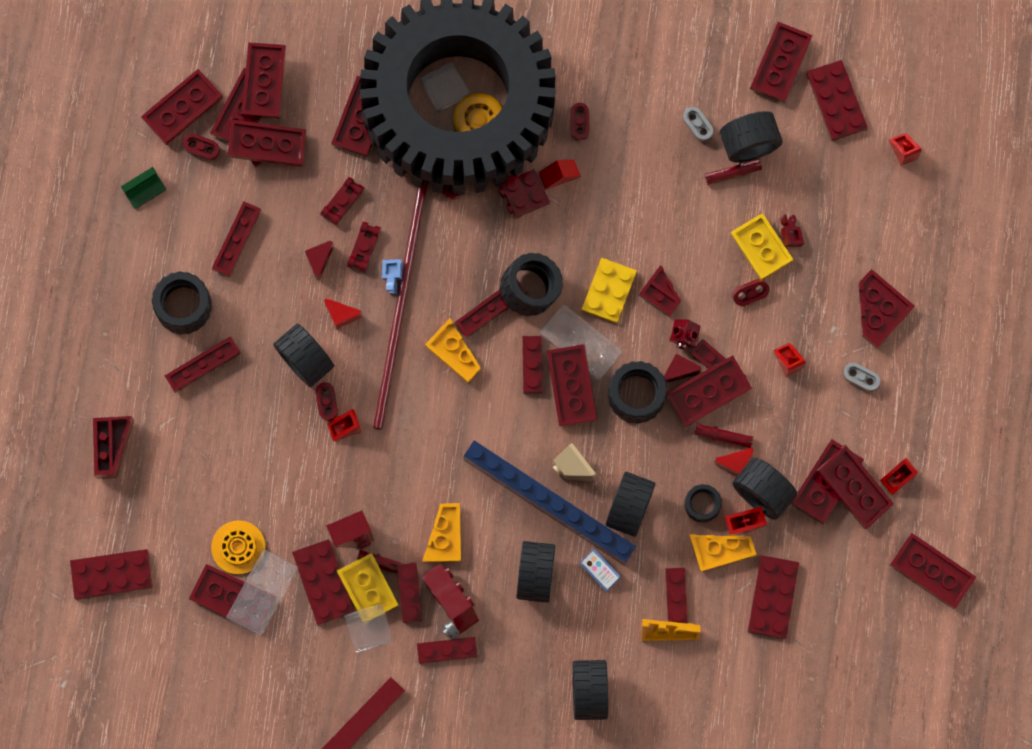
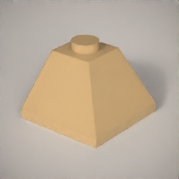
[552,443,596,483]

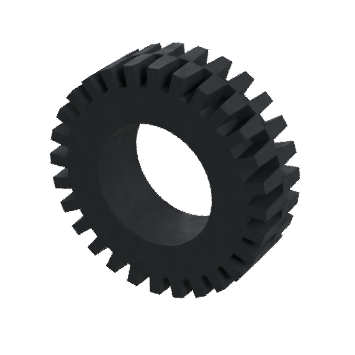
[360,0,556,195]

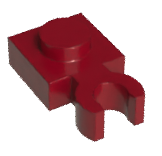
[780,214,804,247]

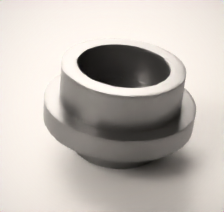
[442,621,460,639]

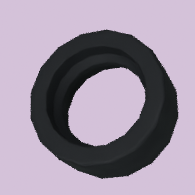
[684,484,722,522]

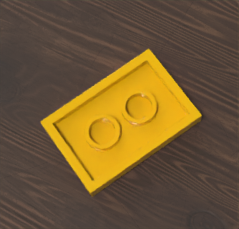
[730,213,793,279]
[581,258,637,324]
[337,553,399,623]

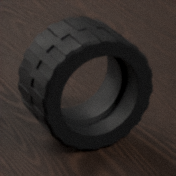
[720,111,783,163]
[500,252,563,316]
[152,271,212,334]
[273,324,335,387]
[608,361,667,424]
[732,458,797,520]
[605,471,656,537]
[516,541,556,603]
[572,660,608,720]

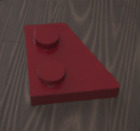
[639,265,681,317]

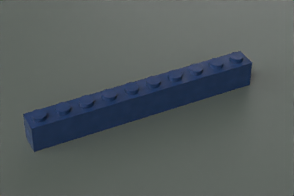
[463,440,636,566]

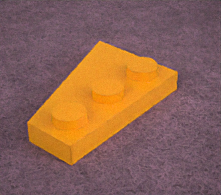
[425,318,481,384]
[422,503,461,563]
[689,534,757,572]
[641,619,701,641]

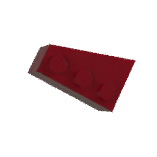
[93,416,134,479]
[326,510,374,549]
[421,563,479,634]

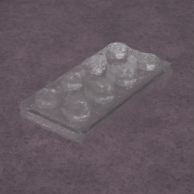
[539,304,623,381]
[226,549,298,636]

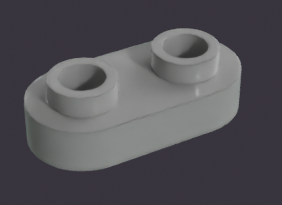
[683,107,713,142]
[843,363,880,392]

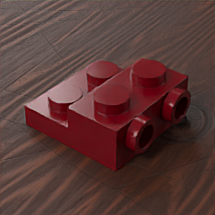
[498,169,550,219]

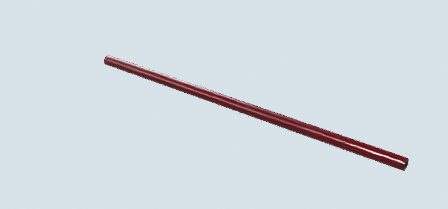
[373,180,428,430]

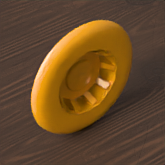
[453,93,503,132]
[211,520,265,574]

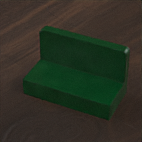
[121,166,166,209]

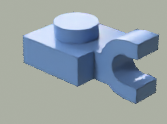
[382,259,403,295]

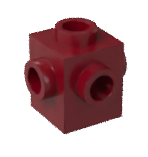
[669,319,701,350]

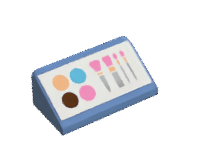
[580,549,621,592]

